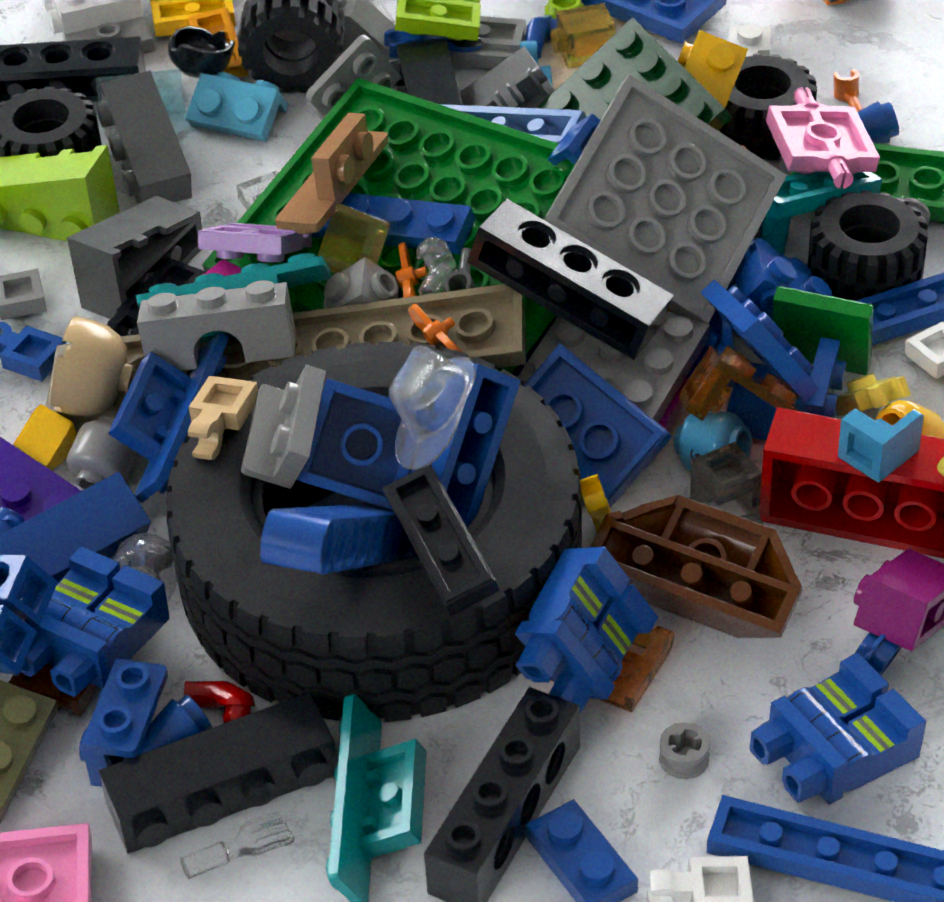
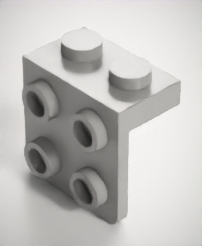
[306,35,402,120]

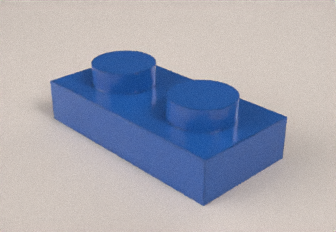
[526,799,638,902]

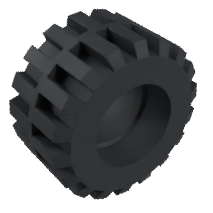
[238,0,345,93]
[719,54,817,161]
[0,87,102,157]
[807,191,929,301]

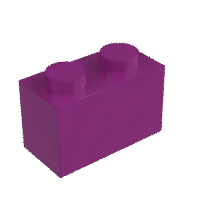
[853,548,944,651]

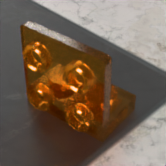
[678,346,802,421]

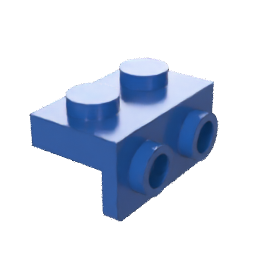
[79,658,168,787]

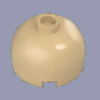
[51,316,135,417]

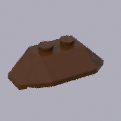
[590,495,803,638]

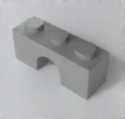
[137,280,296,371]

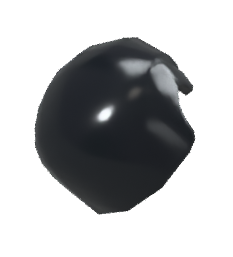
[168,26,235,78]

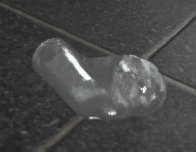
[416,237,457,295]

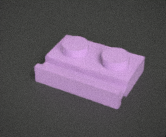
[198,223,312,262]

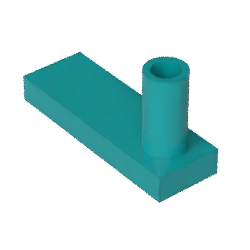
[760,172,882,255]

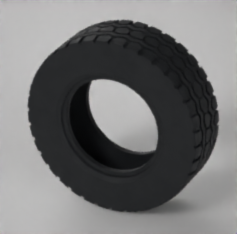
[166,342,582,722]

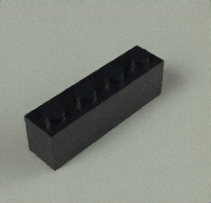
[98,692,337,854]

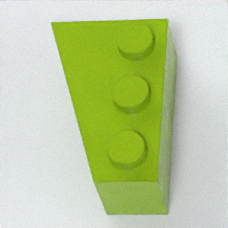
[0,145,120,241]

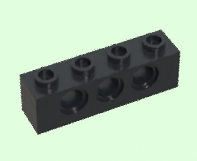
[0,36,146,103]
[467,199,674,360]
[424,687,580,902]

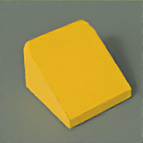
[13,404,77,471]

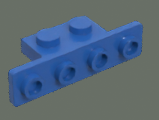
[108,332,229,503]

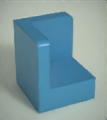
[838,408,924,483]

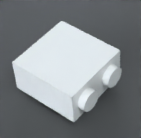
[41,0,143,41]

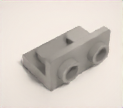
[241,365,326,489]

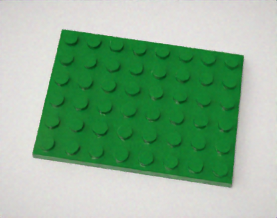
[202,78,574,374]

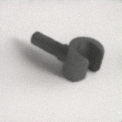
[444,248,477,292]

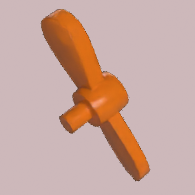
[395,242,428,298]
[408,304,462,352]

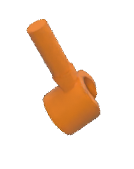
[833,69,863,112]

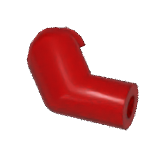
[184,681,256,723]

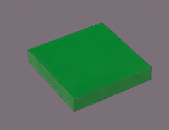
[773,286,874,375]

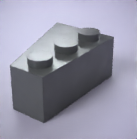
[96,70,192,204]
[67,196,203,319]

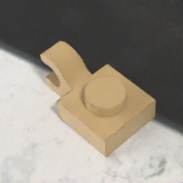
[188,376,258,460]

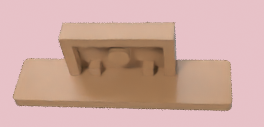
[275,113,389,234]

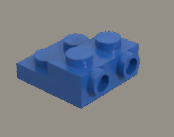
[734,238,832,320]

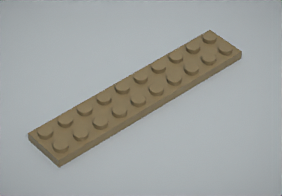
[46,284,526,424]

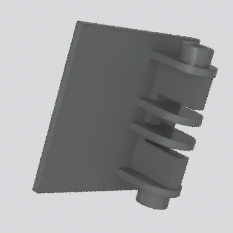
[460,46,555,108]

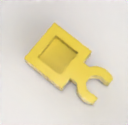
[837,373,911,416]

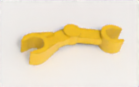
[580,474,612,532]

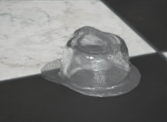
[389,345,476,471]

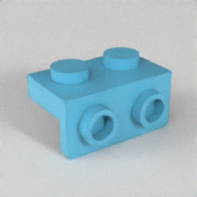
[185,72,289,142]

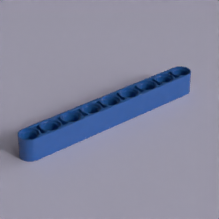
[260,504,415,574]

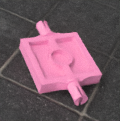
[766,87,880,189]

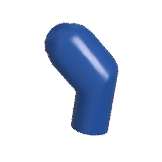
[524,15,566,59]

